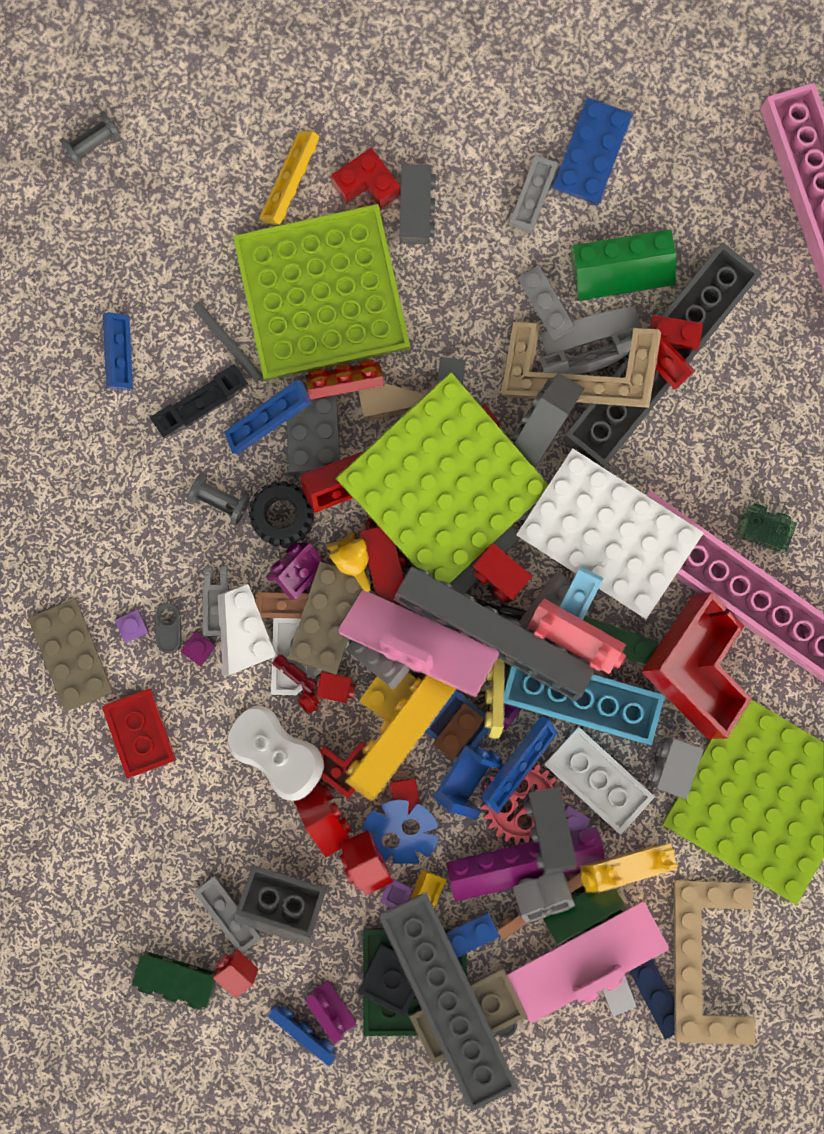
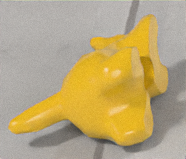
[326,532,370,592]

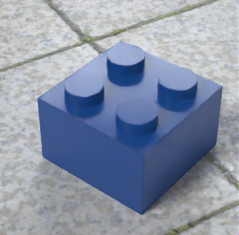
[425,690,489,757]

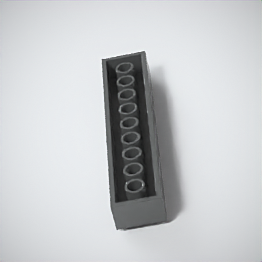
[562,242,762,468]

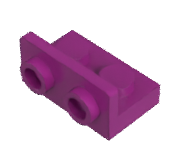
[266,542,326,600]
[304,980,356,1045]

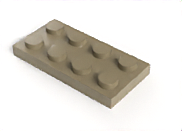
[288,562,369,675]
[28,599,114,712]
[409,967,527,1065]

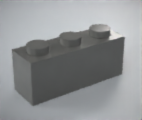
[399,164,436,245]
[525,787,577,875]

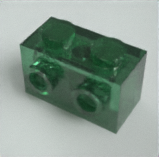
[734,503,797,554]

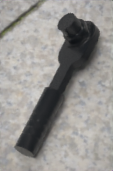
[475,598,527,619]

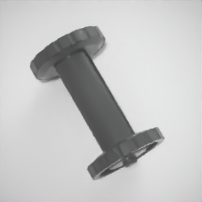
[60,111,122,168]
[187,473,250,526]

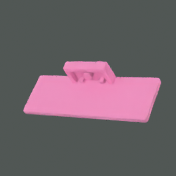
[338,590,499,696]
[507,902,669,1023]

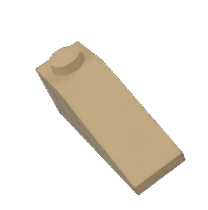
[358,383,426,421]

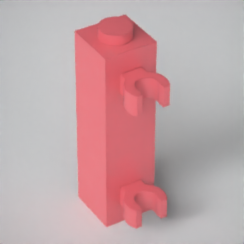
[527,598,626,674]

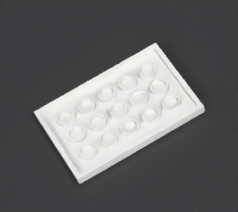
[516,448,704,619]

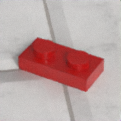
[649,315,703,350]
[655,334,695,390]

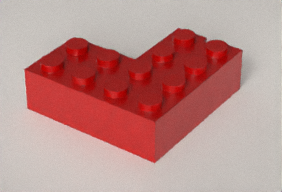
[641,592,752,739]

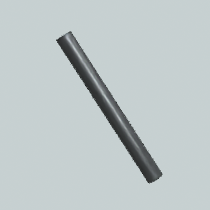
[193,302,263,383]

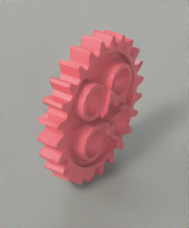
[480,764,564,845]

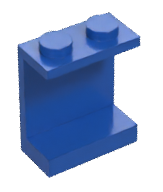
[432,745,504,820]

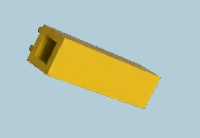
[580,843,678,892]

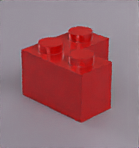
[331,147,401,210]
[472,543,533,603]
[320,741,366,799]
[294,781,352,858]
[339,830,393,896]

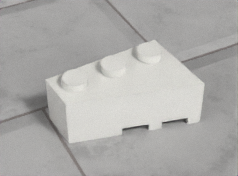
[218,584,276,676]

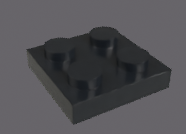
[357,943,415,1017]

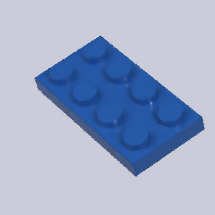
[552,97,633,205]

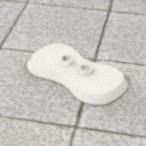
[227,705,324,801]

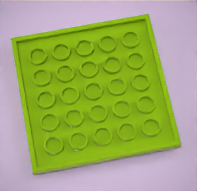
[233,204,411,381]
[335,373,548,584]
[662,700,824,905]

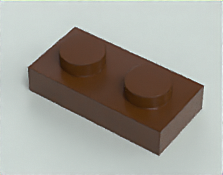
[432,703,485,760]

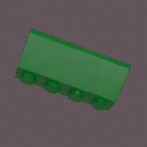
[570,229,676,301]

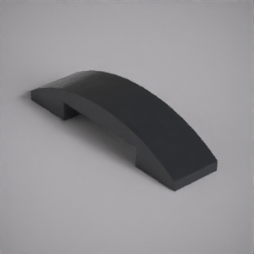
[150,364,248,439]

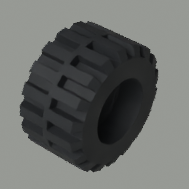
[249,481,314,547]

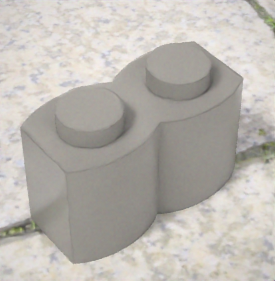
[513,872,575,923]

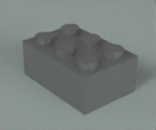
[511,372,585,468]
[286,395,341,476]
[234,865,327,946]

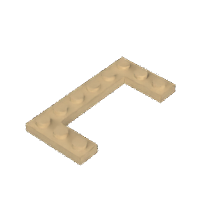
[501,322,661,408]
[674,881,756,1045]

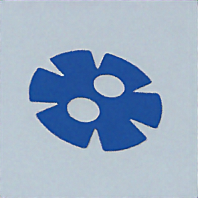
[362,800,439,864]

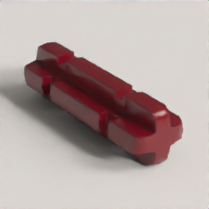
[272,654,318,693]

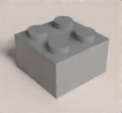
[647,737,704,799]

